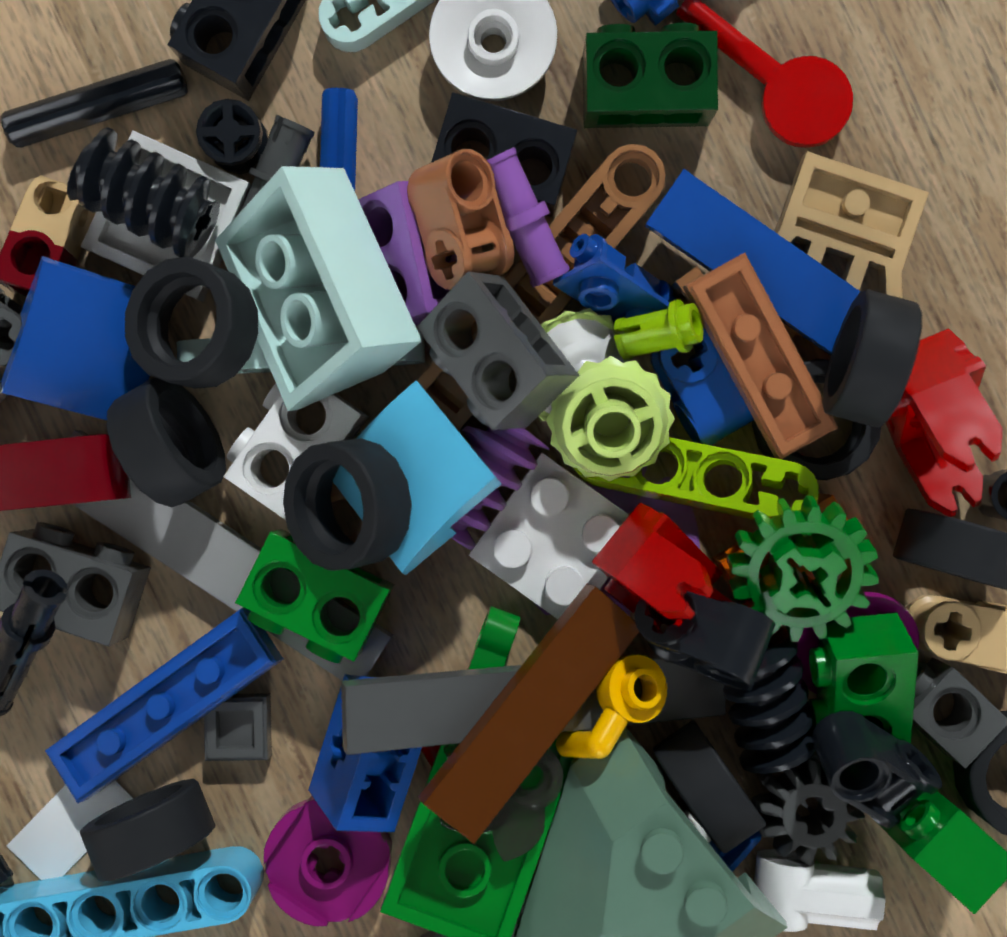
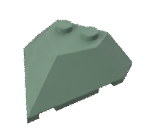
[515,727,788,937]

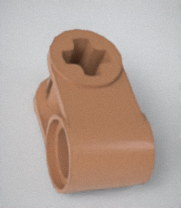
[407,149,515,290]

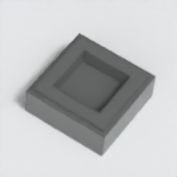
[204,693,272,761]

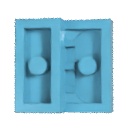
[333,380,502,575]

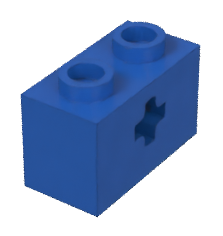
[308,674,422,832]

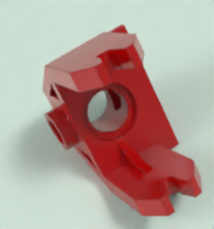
[886,328,1003,517]
[592,502,733,626]

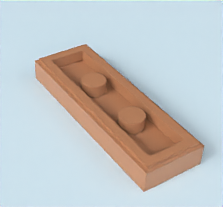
[683,253,838,459]

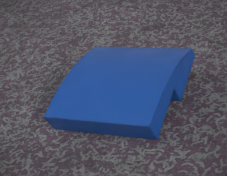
[1,256,150,421]

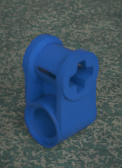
[650,328,754,446]

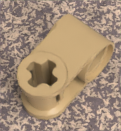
[906,595,1007,674]

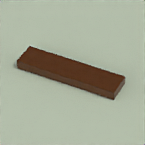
[418,583,639,844]

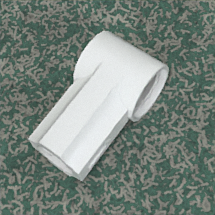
[754,849,886,932]

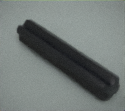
[0,59,188,148]

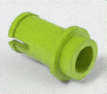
[614,299,703,360]

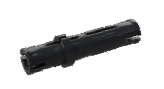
[0,569,68,716]

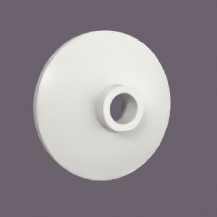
[429,0,557,101]

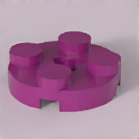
[264,795,392,926]

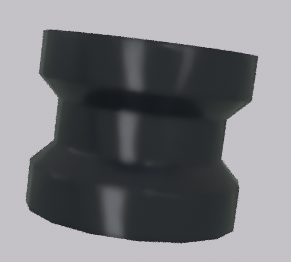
[196,99,269,175]

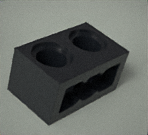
[167,0,306,101]
[431,92,577,217]

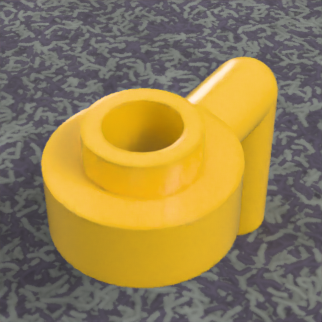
[556,655,667,759]

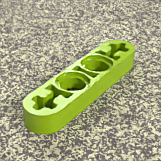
[571,437,819,520]

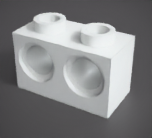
[223,383,369,520]

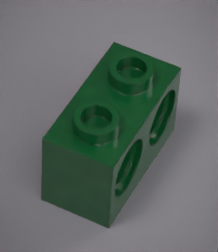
[583,22,718,128]

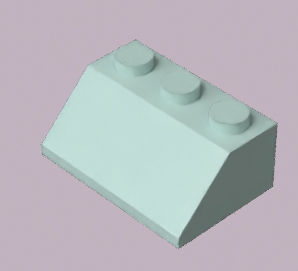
[215,166,422,411]

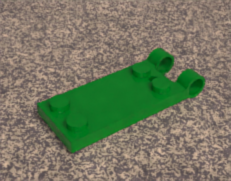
[380,606,584,937]

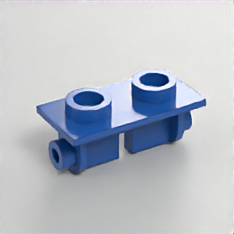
[553,234,677,323]

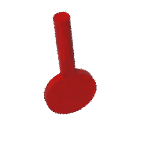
[676,0,853,148]

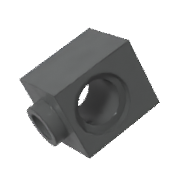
[913,657,1007,769]

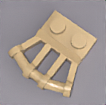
[776,151,929,350]

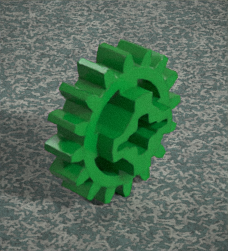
[727,495,879,642]

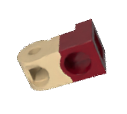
[0,176,95,297]

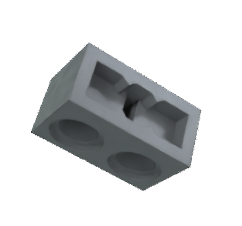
[417,271,580,430]
[0,522,151,647]

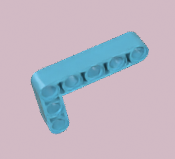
[0,846,264,937]

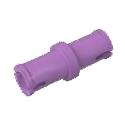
[487,147,570,287]

